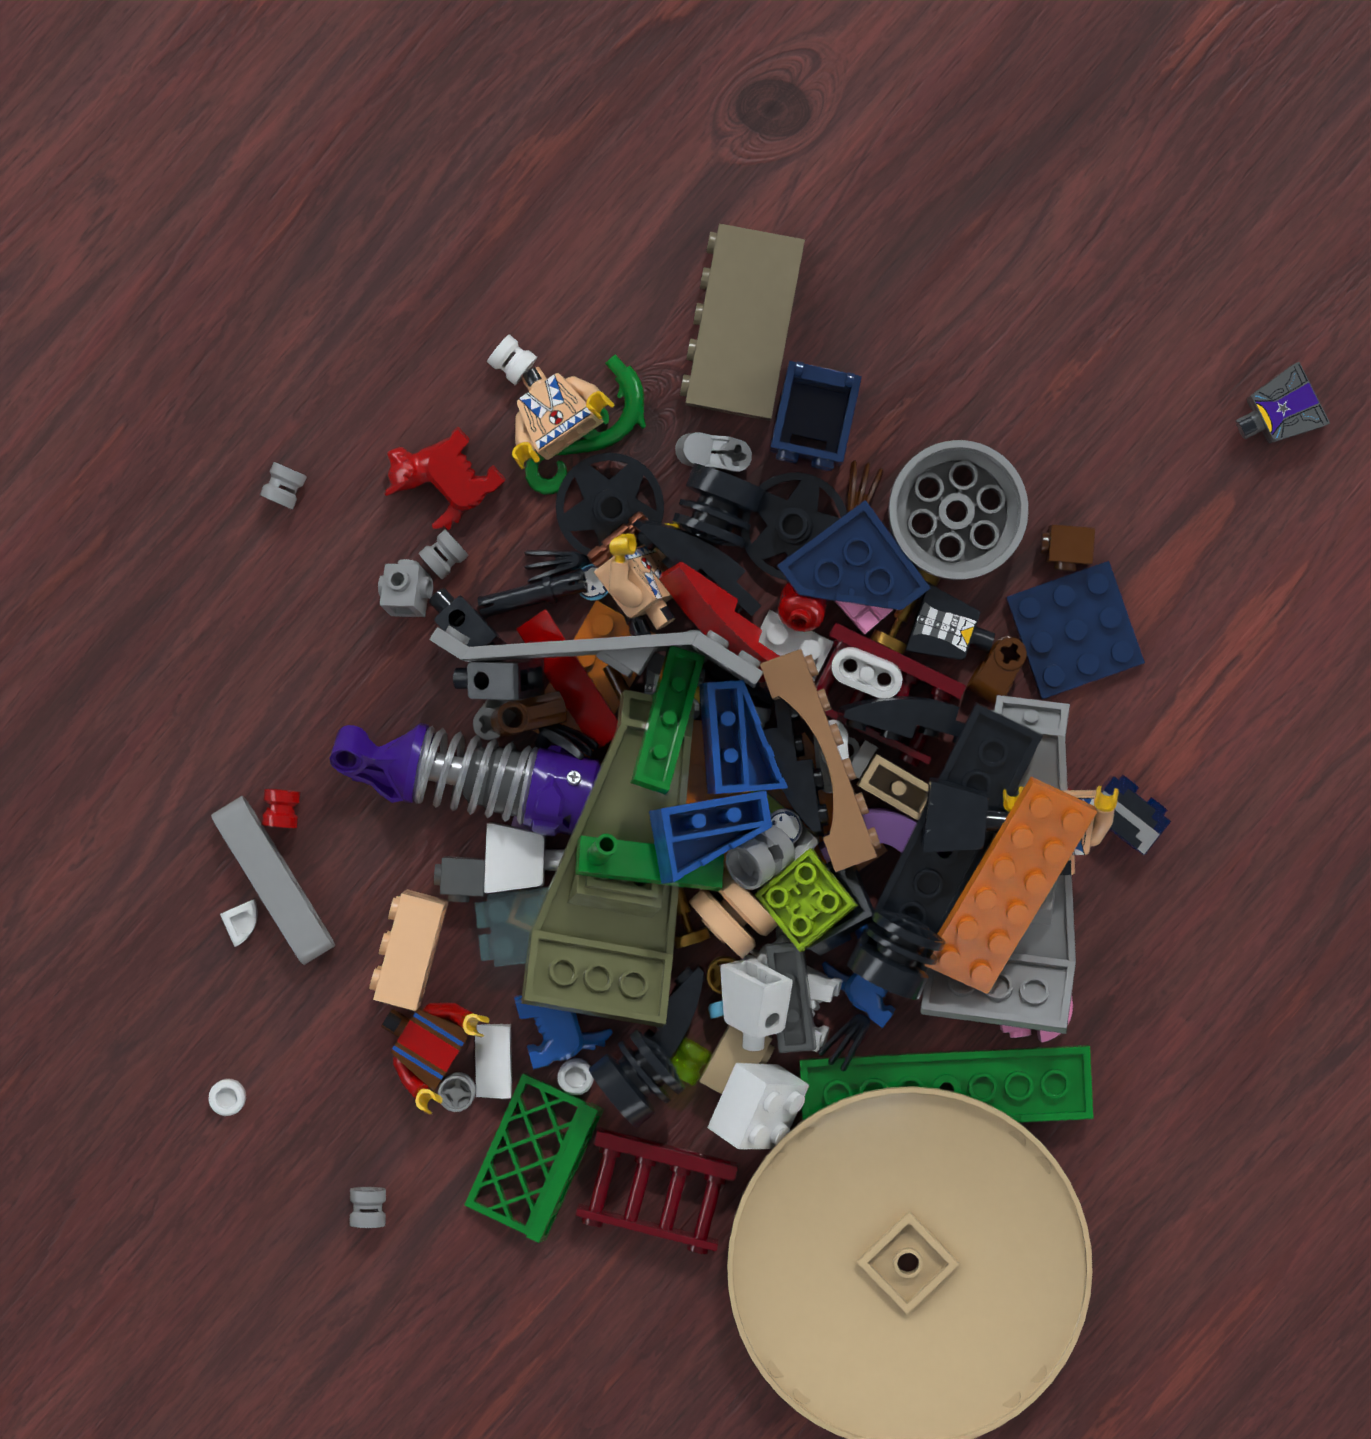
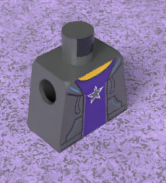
[1235,362,1330,443]

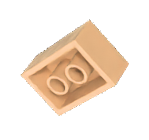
[369,889,449,1011]

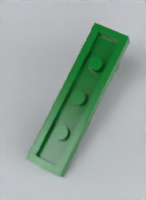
[630,646,705,795]
[575,834,724,891]

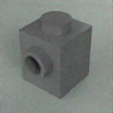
[434,856,486,902]

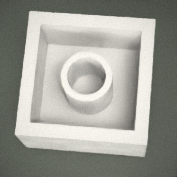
[707,1063,809,1149]

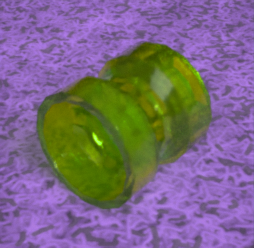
[670,1037,713,1086]

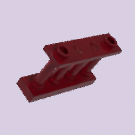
[816,623,966,767]
[575,1127,738,1255]

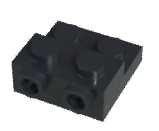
[806,861,874,956]

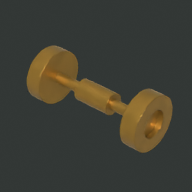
[870,565,941,655]
[674,887,711,948]

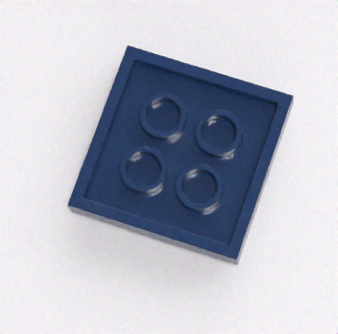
[1005,561,1145,699]

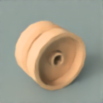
[689,867,778,959]

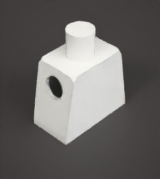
[484,822,565,893]
[720,958,792,1051]

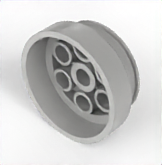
[888,440,1028,580]

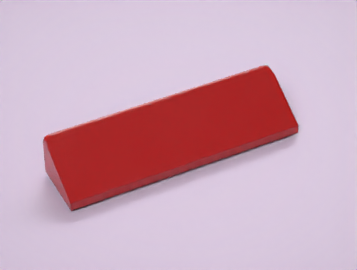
[516,609,618,751]

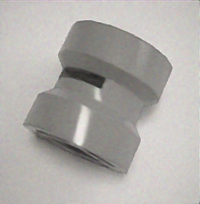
[260,462,307,509]
[418,529,469,579]
[438,1072,476,1112]
[350,1187,386,1228]

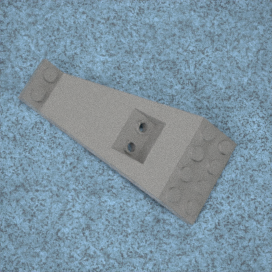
[429,626,763,688]
[921,695,1076,1034]

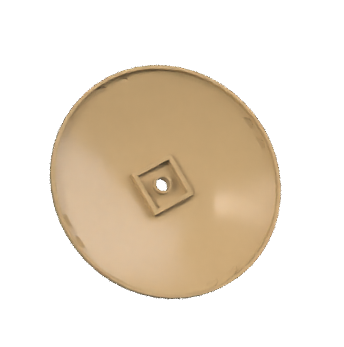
[727,1086,1093,1439]

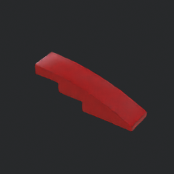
[659,561,780,683]

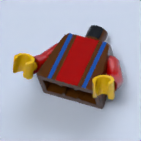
[381,1003,489,1115]

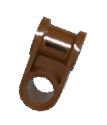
[966,636,1027,706]

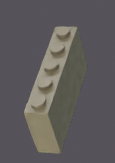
[680,223,805,421]

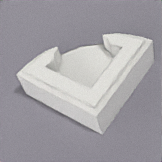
[220,899,258,947]

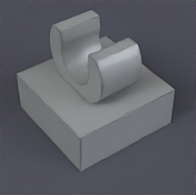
[848,737,878,779]

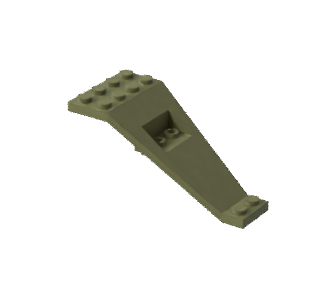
[521,690,695,1027]

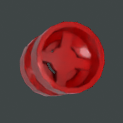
[261,789,301,828]

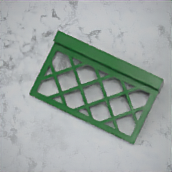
[464,1073,604,1243]

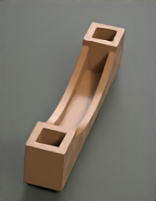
[760,649,882,872]

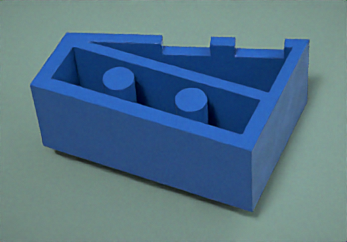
[699,680,788,794]
[649,790,772,884]

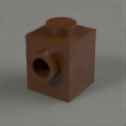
[1040,525,1095,571]

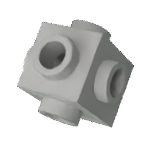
[378,559,433,617]

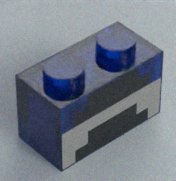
[1101,775,1171,855]

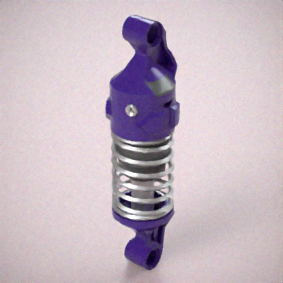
[329,723,601,836]

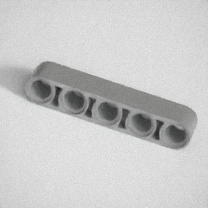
[211,796,335,965]

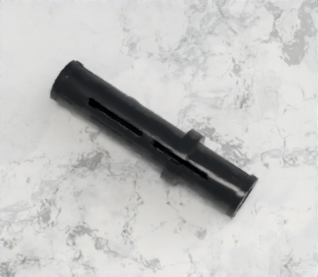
[478,569,588,619]

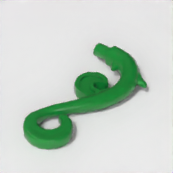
[525,354,646,495]

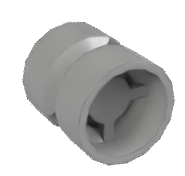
[726,825,795,890]

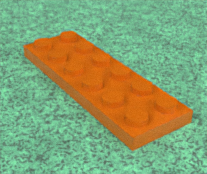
[924,777,1097,994]

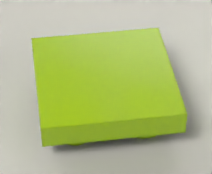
[755,848,858,952]

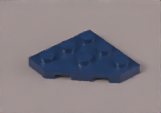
[777,500,930,610]

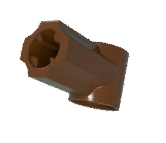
[491,691,567,737]

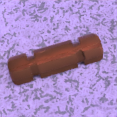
[587,512,649,568]

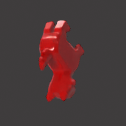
[384,426,505,530]

